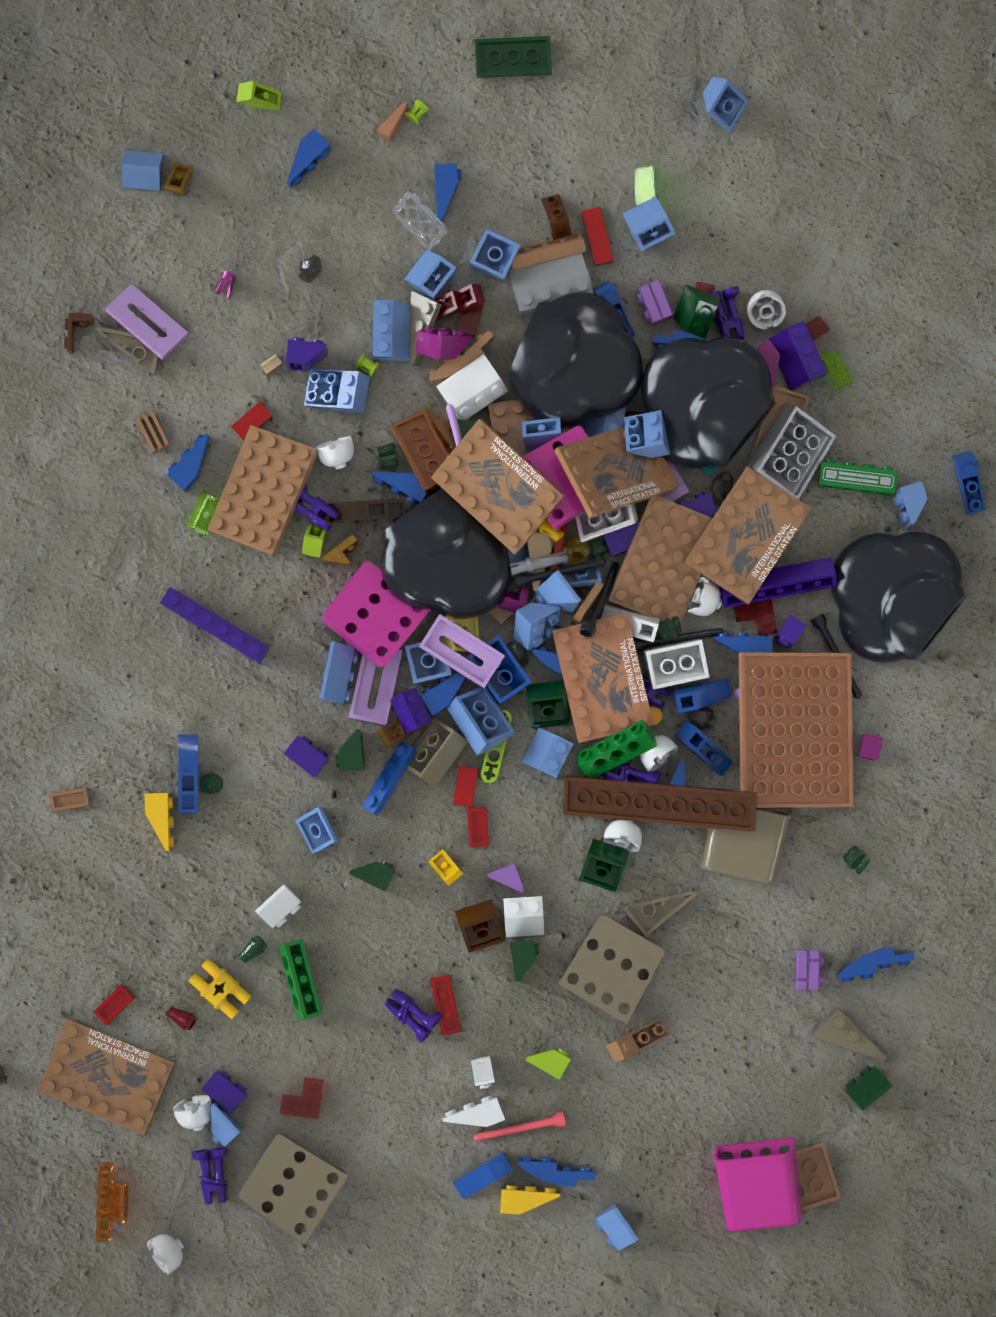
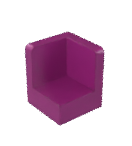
[498,588,529,613]
[857,734,883,761]

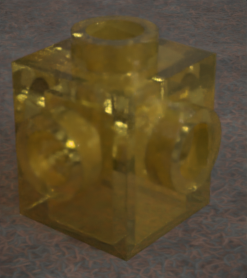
[562,536,590,565]

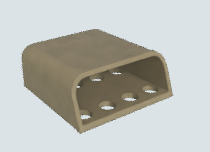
[700,808,792,885]
[558,915,664,1024]
[238,1133,349,1245]

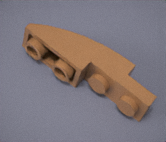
[429,330,494,384]

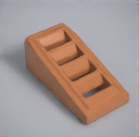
[376,102,408,141]

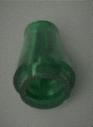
[238,936,267,963]

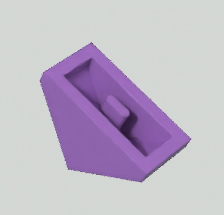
[487,864,524,893]

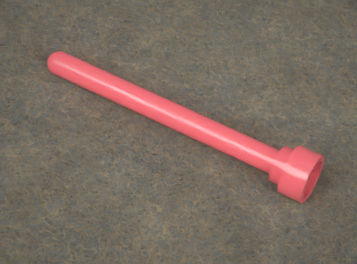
[473,1111,566,1141]

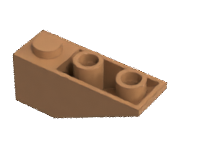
[606,1018,669,1063]

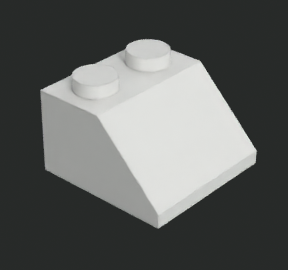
[255,884,302,928]
[503,896,544,937]

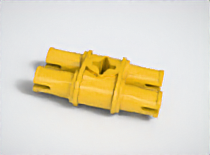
[188,958,252,1020]

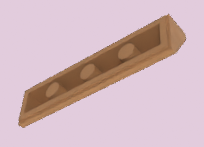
[511,233,586,270]

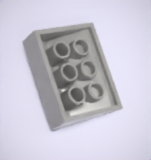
[508,253,593,316]
[747,404,837,500]

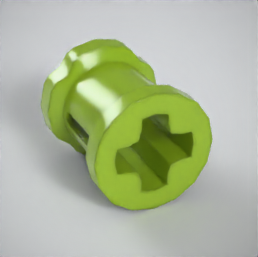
[405,99,429,125]
[355,353,380,378]

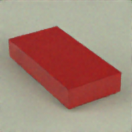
[231,402,273,441]
[453,766,478,807]
[467,807,489,847]
[93,984,135,1026]

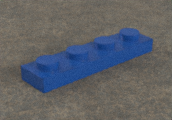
[361,741,417,817]

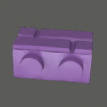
[636,280,674,326]
[794,950,824,990]

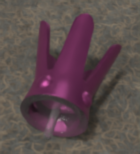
[213,269,237,298]

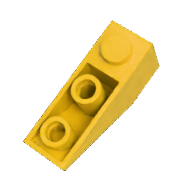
[144,793,174,852]
[500,1185,560,1215]

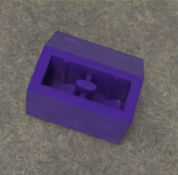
[285,337,328,372]

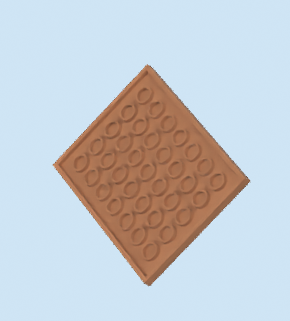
[739,652,853,808]

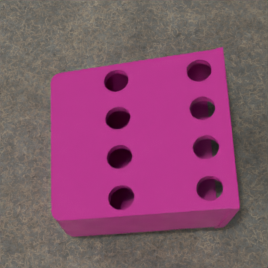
[523,426,589,530]
[323,561,431,667]
[714,1137,803,1232]

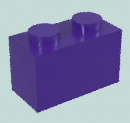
[774,615,807,649]
[390,687,432,735]
[283,735,329,778]
[202,1070,248,1114]

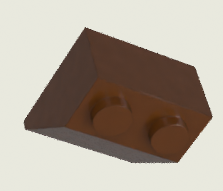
[455,899,505,953]

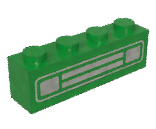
[817,459,898,497]

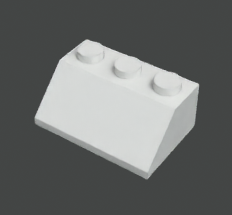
[436,354,508,420]
[576,503,638,542]
[643,639,709,689]

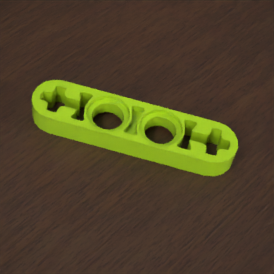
[481,710,512,783]

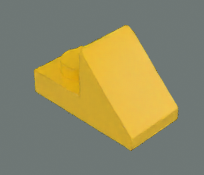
[428,849,463,886]

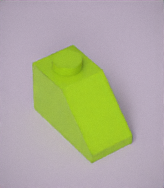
[236,81,282,110]
[301,517,330,558]
[525,1048,571,1080]

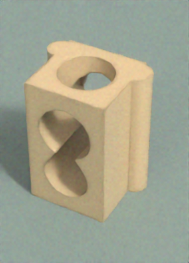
[260,354,282,374]

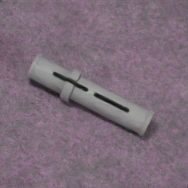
[509,551,568,576]

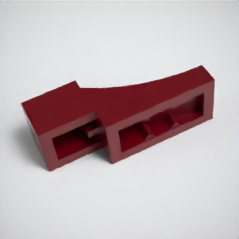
[434,284,486,323]

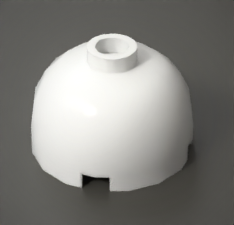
[747,290,786,329]
[315,436,354,469]
[687,577,722,616]
[640,735,679,772]
[603,820,642,852]
[173,1095,212,1131]
[147,1234,184,1275]

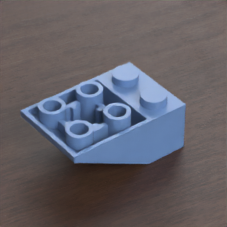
[304,369,370,414]

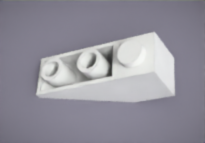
[601,604,660,642]
[471,1056,495,1089]
[442,1095,505,1127]

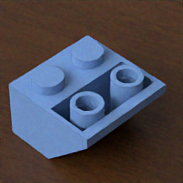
[622,196,676,251]
[404,250,457,300]
[624,410,670,458]
[893,481,928,529]
[513,603,561,651]

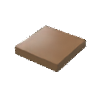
[571,581,604,625]

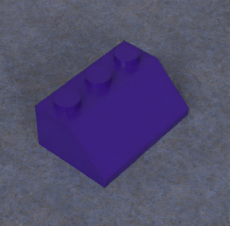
[767,321,827,391]

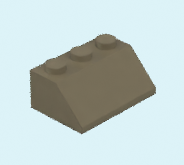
[407,717,468,788]

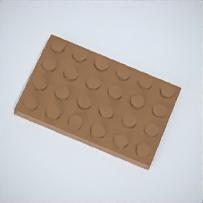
[207,425,319,557]
[607,495,712,629]

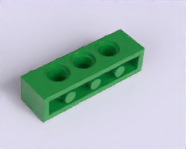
[576,720,657,778]
[278,939,322,1020]

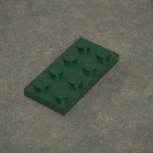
[475,36,552,78]

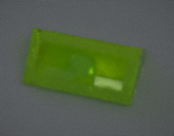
[634,166,655,206]
[820,349,853,391]
[185,492,219,536]

